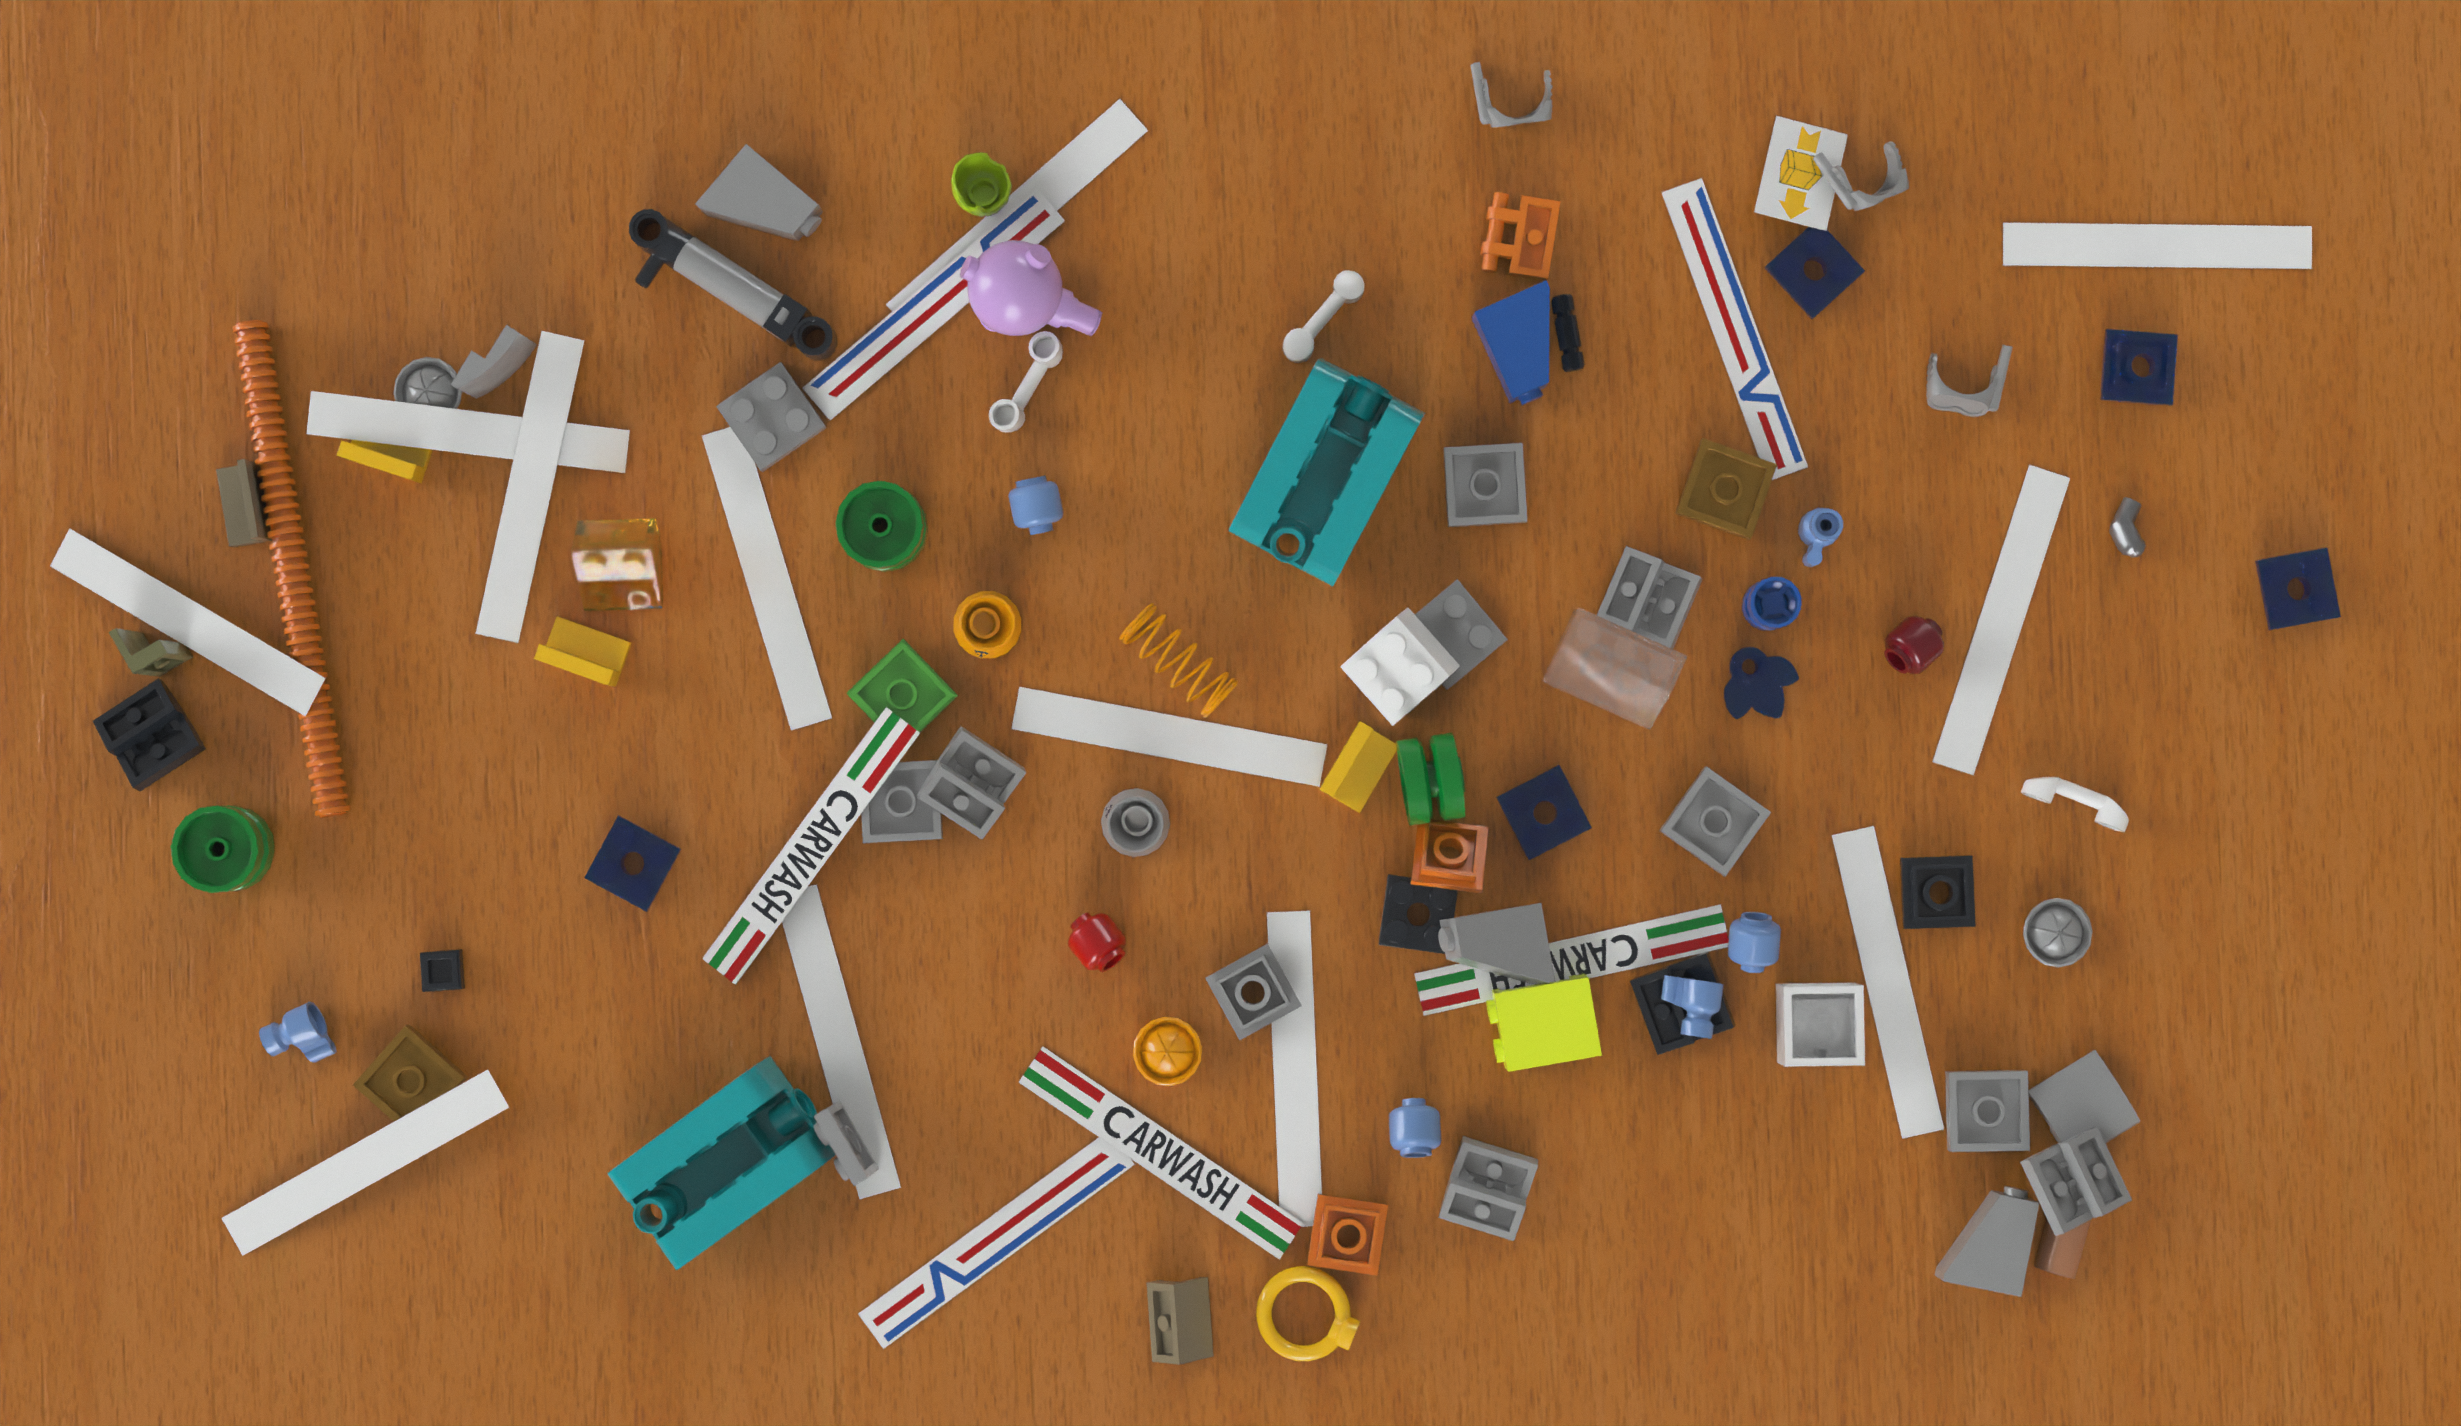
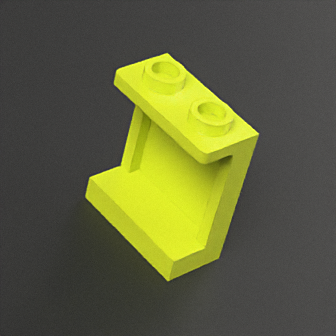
[1486,974,1602,1072]

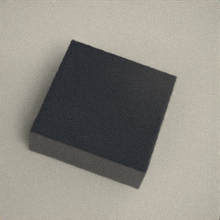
[420,949,465,992]

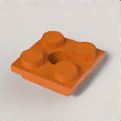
[1411,820,1489,894]
[1307,1194,1388,1276]

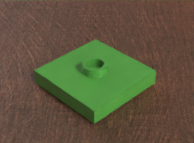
[846,639,958,732]

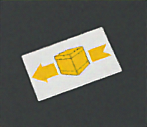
[1754,116,1848,231]

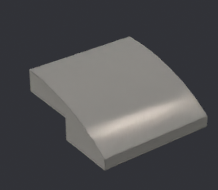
[450,325,537,399]
[1596,546,1703,651]
[917,726,1027,840]
[2029,1050,2140,1144]
[2020,1127,2132,1235]
[1438,1136,1538,1241]

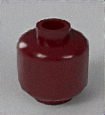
[1884,616,1944,674]

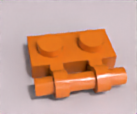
[1480,192,1561,281]

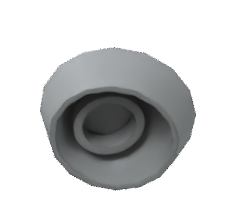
[393,357,462,409]
[1101,788,1170,857]
[2023,898,2093,967]

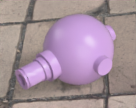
[960,240,1102,336]

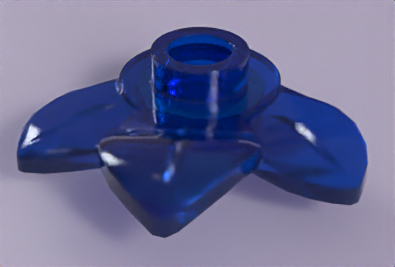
[1724,647,1799,719]

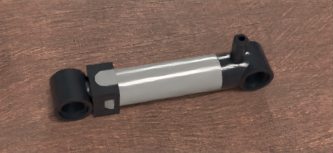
[629,209,837,361]

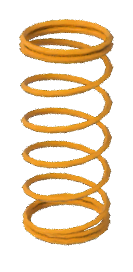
[1119,603,1238,718]

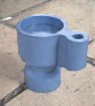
[1798,508,1843,567]
[1661,975,1724,1039]
[259,1002,337,1063]

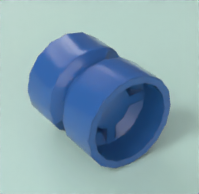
[1742,577,1802,631]

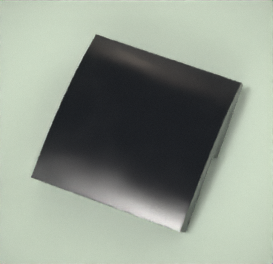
[93,678,206,792]
[1630,951,1735,1055]

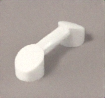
[1283,270,1365,363]
[989,331,1063,432]
[2020,777,2129,832]

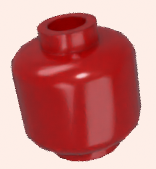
[1068,913,1126,972]

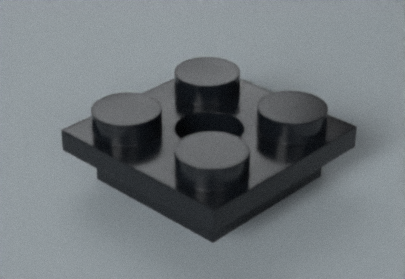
[1900,855,1976,929]
[1378,874,1458,954]

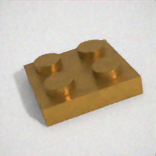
[1675,438,1777,540]
[353,1024,468,1122]

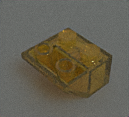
[571,518,663,611]

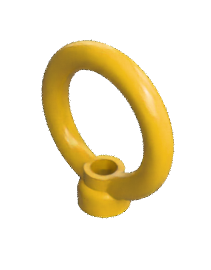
[1256,1266,1360,1361]

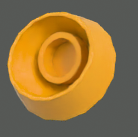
[953,591,1021,658]
[1133,1017,1202,1086]

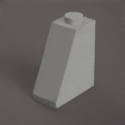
[695,144,823,241]
[1438,903,1555,984]
[1935,1186,2039,1297]

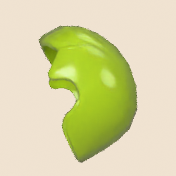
[951,152,1012,217]

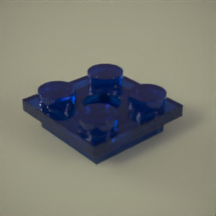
[1764,227,1865,319]
[2100,329,2178,406]
[2255,548,2341,630]
[1496,765,1592,860]
[584,815,682,912]

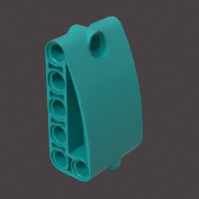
[1228,358,1425,586]
[607,1056,836,1271]

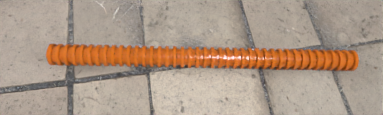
[232,320,351,818]

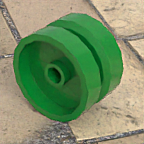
[835,481,928,572]
[1396,733,1465,826]
[171,805,275,893]

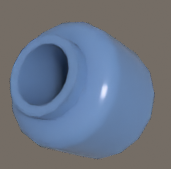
[1008,475,1063,535]
[1728,912,1781,973]
[1389,1098,1441,1158]

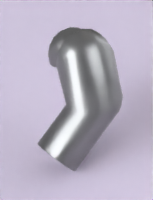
[2109,497,2146,557]

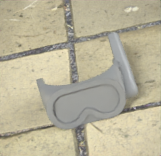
[1470,62,1552,127]
[1813,141,1909,211]
[1926,345,2013,417]

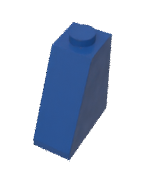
[1472,280,1550,405]

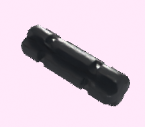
[1551,294,1585,372]

